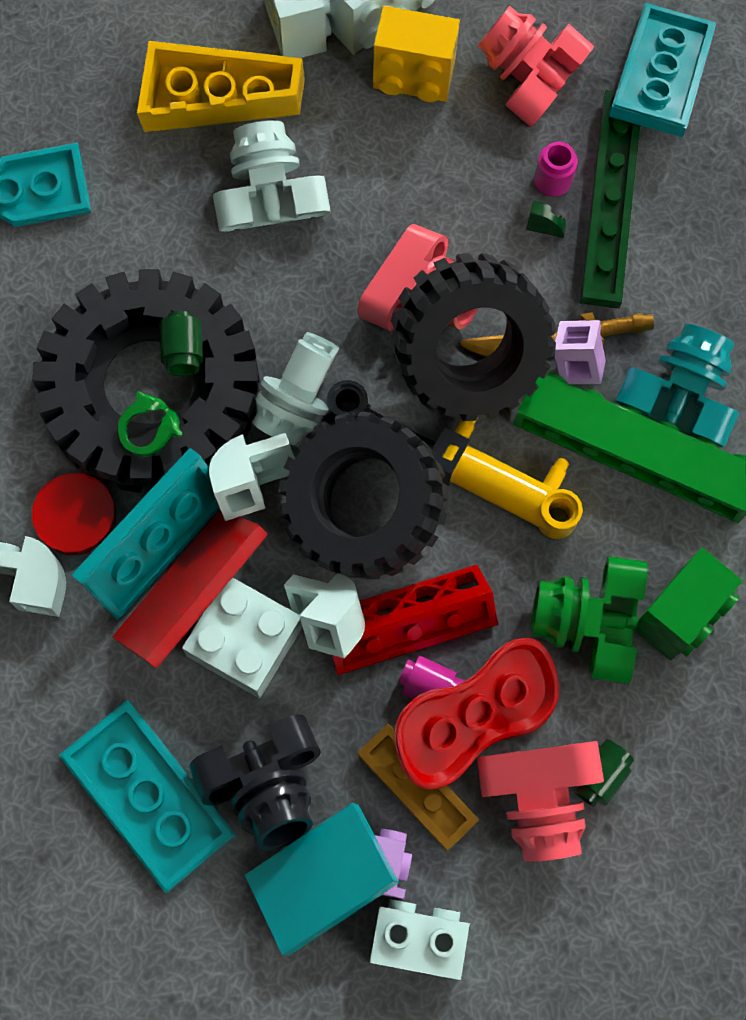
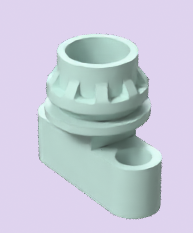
[213,121,331,232]
[253,332,339,445]

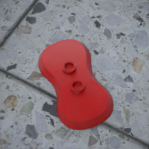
[394,638,559,789]

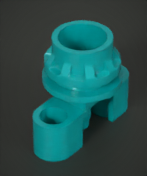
[615,323,740,448]

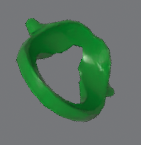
[118,391,182,457]

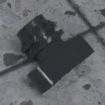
[189,714,321,850]

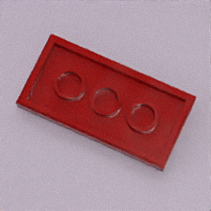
[112,509,267,668]

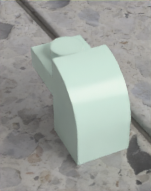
[209,433,295,521]
[0,536,66,617]
[284,573,365,658]

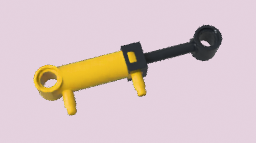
[327,380,583,539]

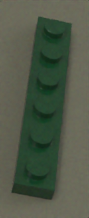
[580,90,640,309]

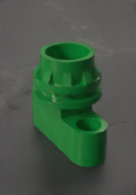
[531,556,648,685]

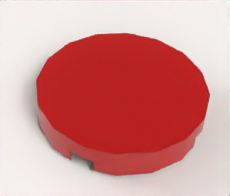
[32,473,116,556]

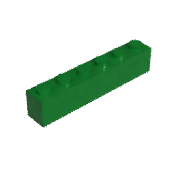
[513,372,746,524]

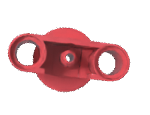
[477,6,594,127]
[357,224,478,331]
[476,741,604,862]

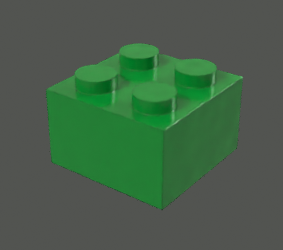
[634,547,743,661]

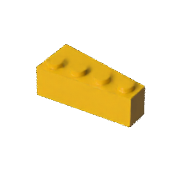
[137,41,305,132]

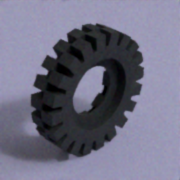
[32,269,260,493]

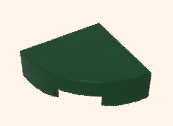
[526,200,566,238]

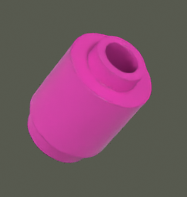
[534,142,578,197]
[398,656,464,699]

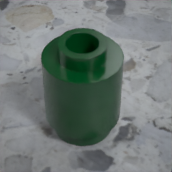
[160,311,203,376]
[573,739,634,807]

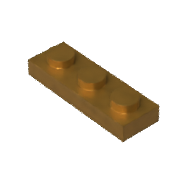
[357,723,479,852]

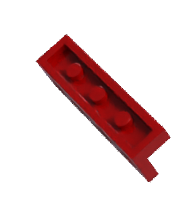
[331,564,499,675]

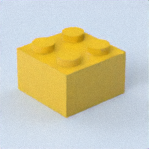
[373,5,460,102]

